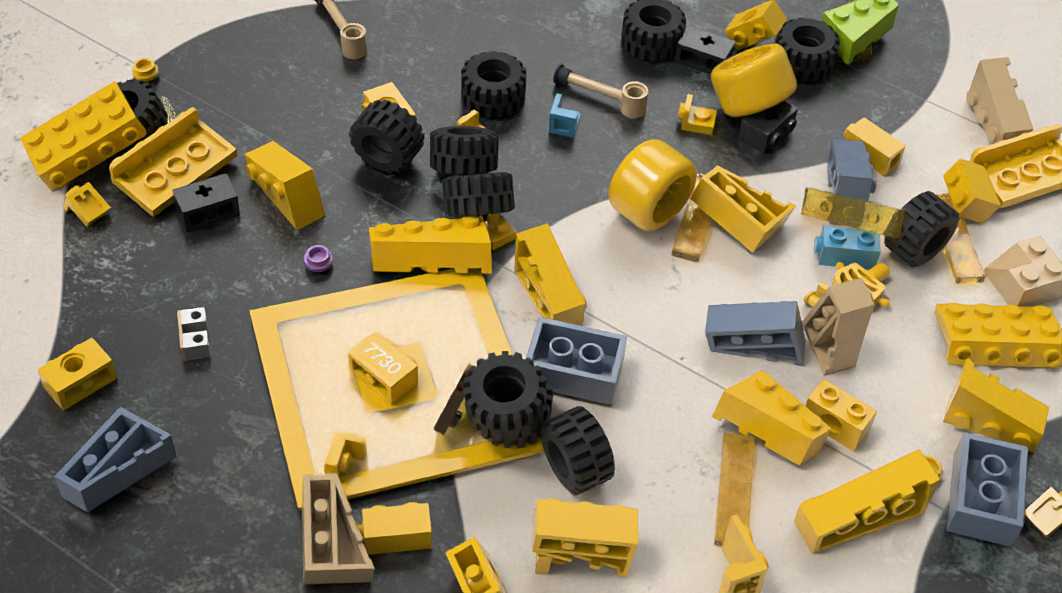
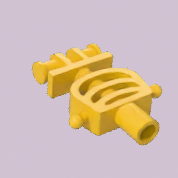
[803,262,890,308]

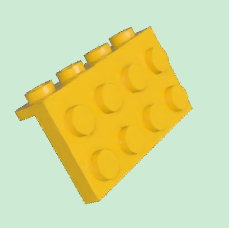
[20,81,146,190]
[109,107,237,217]
[970,124,1062,209]
[934,302,1062,368]

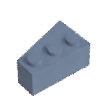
[827,139,876,227]
[705,301,806,367]
[55,407,177,512]

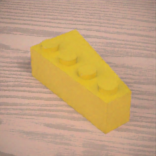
[369,216,492,274]
[794,449,940,554]

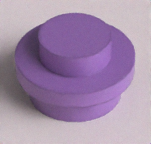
[304,245,333,272]

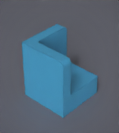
[548,93,581,138]

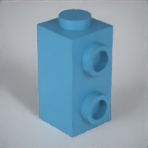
[814,225,881,270]

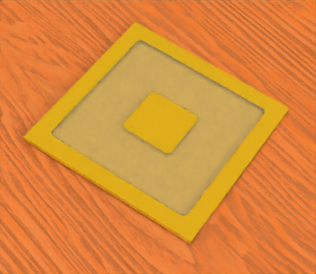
[249,268,545,511]

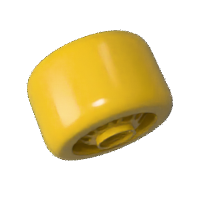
[711,44,797,117]
[608,139,697,231]

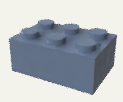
[526,317,627,405]
[946,432,1028,547]

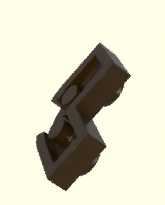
[433,363,476,435]

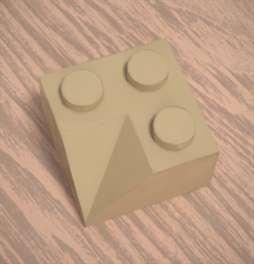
[983,235,1062,307]

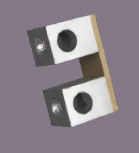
[177,307,211,361]

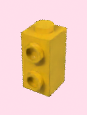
[844,118,906,177]
[356,502,432,555]

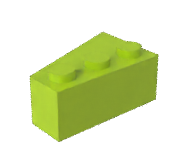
[822,0,899,65]

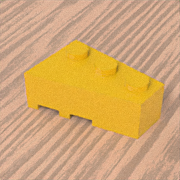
[514,223,587,325]
[712,370,832,466]
[532,498,639,577]

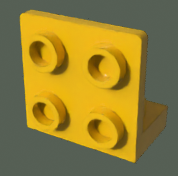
[718,514,768,593]

